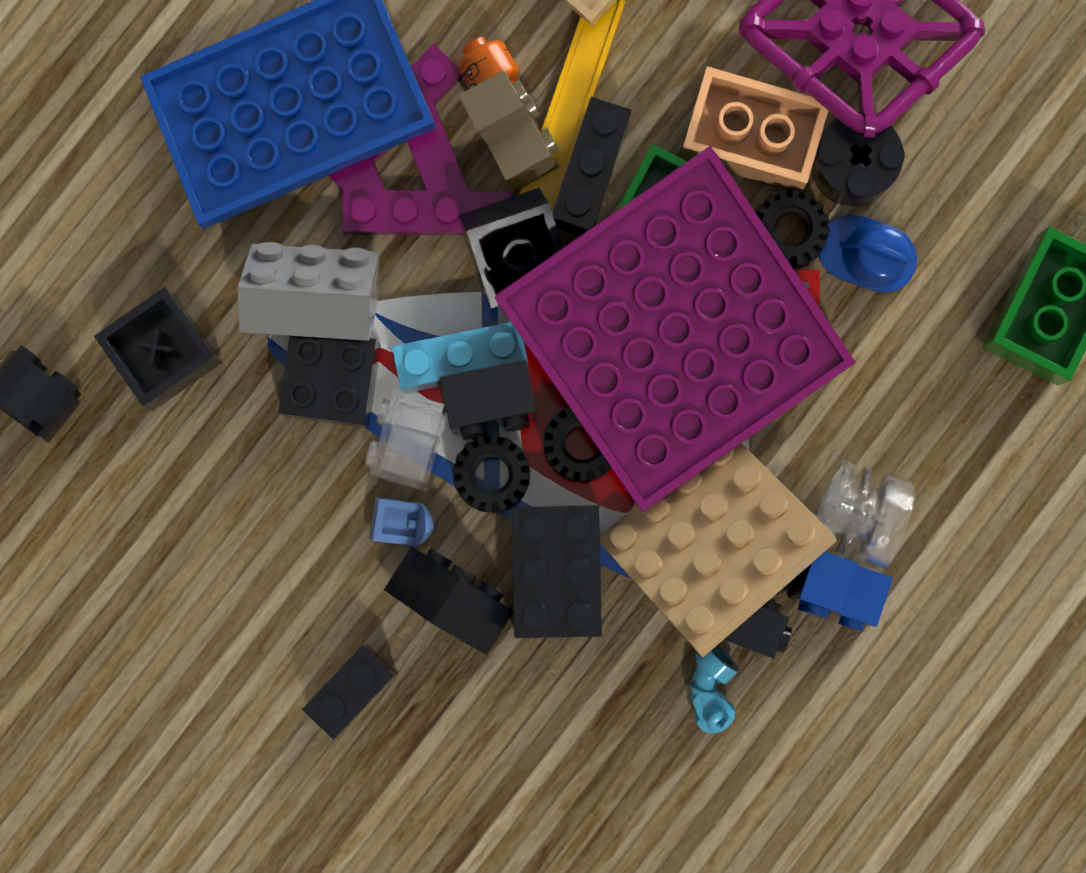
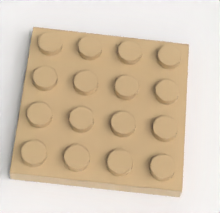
[600,443,837,658]

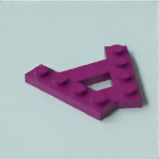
[328,44,512,235]

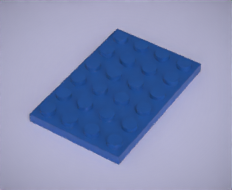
[140,0,437,229]

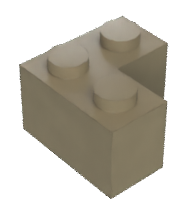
[458,70,559,191]

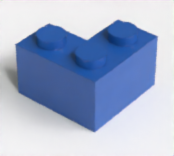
[789,552,893,632]

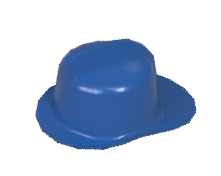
[819,214,917,293]

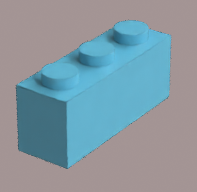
[392,322,528,394]

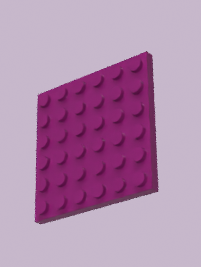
[493,146,856,512]

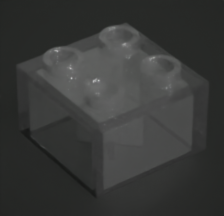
[365,390,447,493]

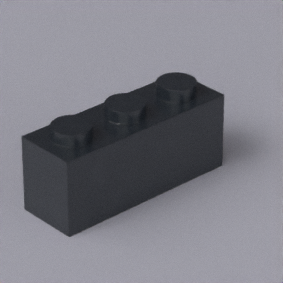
[553,97,632,236]

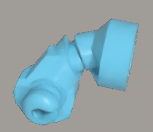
[689,646,739,733]

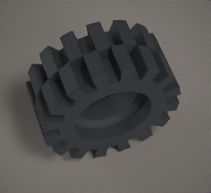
[756,189,830,269]
[544,406,611,482]
[453,435,530,513]

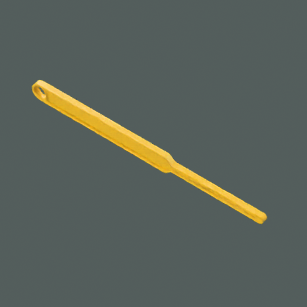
[520,0,627,213]

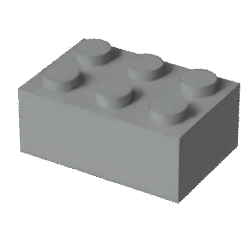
[237,242,379,341]

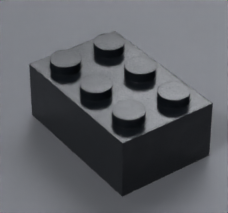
[512,505,602,638]

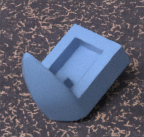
[369,496,434,546]

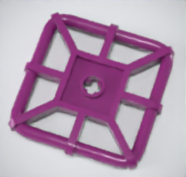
[739,0,985,138]

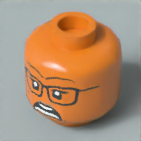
[457,37,520,90]

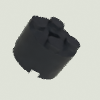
[812,112,905,206]
[0,345,81,443]

